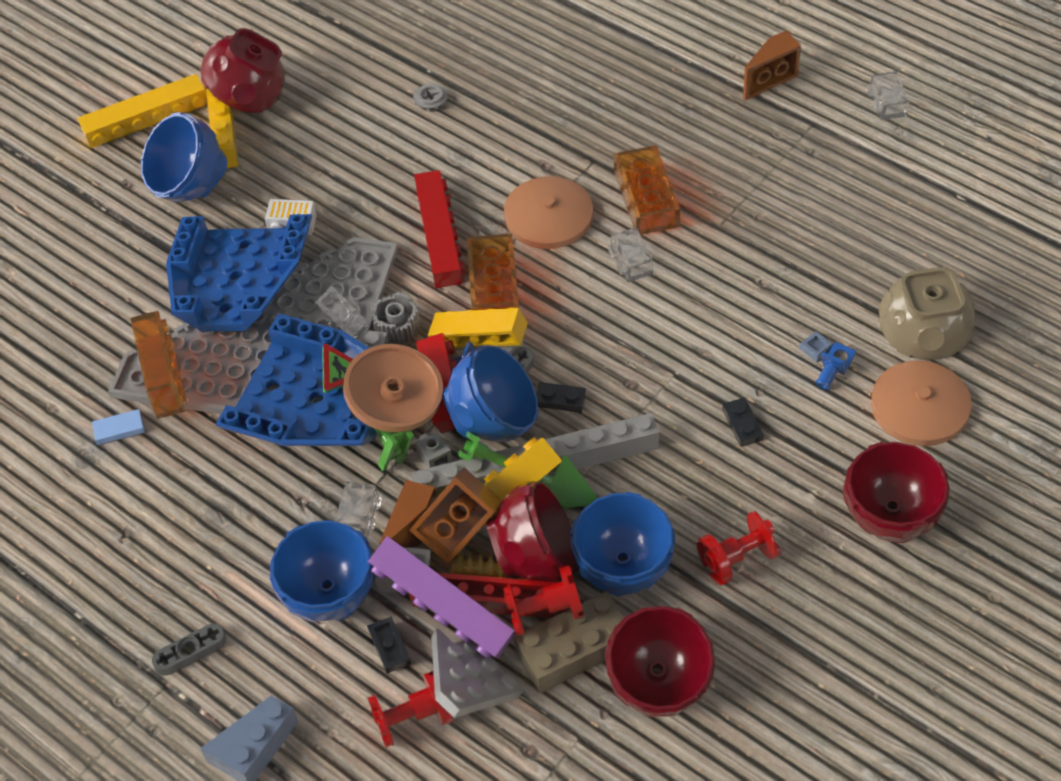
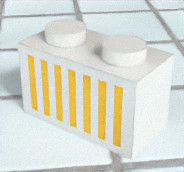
[265,199,317,236]

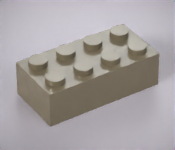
[513,591,624,694]

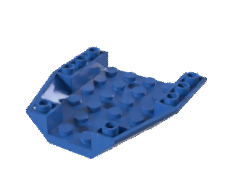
[166,214,312,331]
[215,313,378,446]

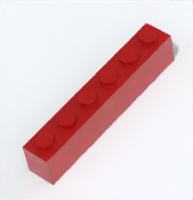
[414,170,465,289]
[409,573,569,618]

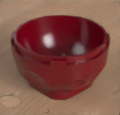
[201,28,285,113]
[843,441,950,543]
[487,481,578,582]
[605,606,715,717]

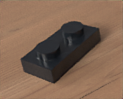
[536,382,586,413]
[722,397,764,447]
[367,616,411,674]

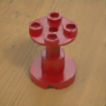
[696,511,781,586]
[503,565,585,636]
[367,671,453,748]

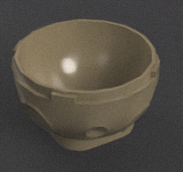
[879,267,975,360]

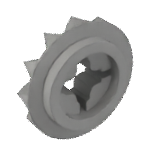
[413,84,447,111]

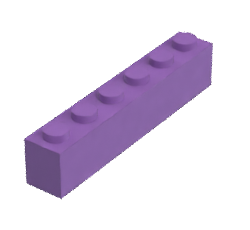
[368,536,516,659]

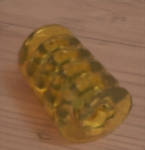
[451,552,506,578]

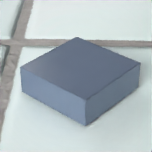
[799,331,833,363]

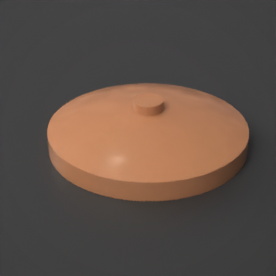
[504,176,593,249]
[343,344,443,432]
[871,361,972,446]

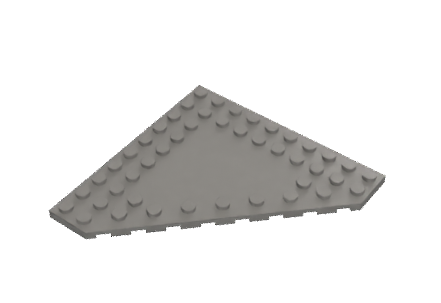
[108,237,398,414]

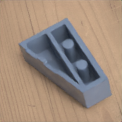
[200,695,298,781]

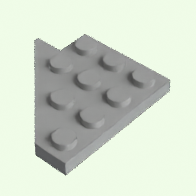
[431,628,524,718]

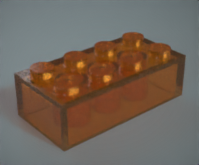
[614,145,681,236]
[467,233,519,310]
[130,311,188,419]

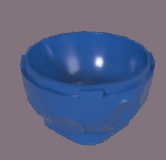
[141,112,227,202]
[442,345,539,442]
[570,492,676,596]
[270,520,375,623]

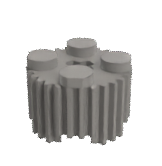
[371,291,421,346]

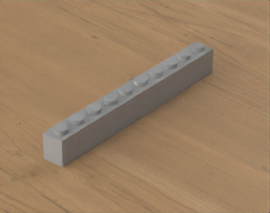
[411,413,659,497]

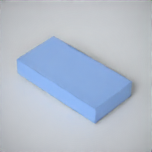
[92,409,145,445]

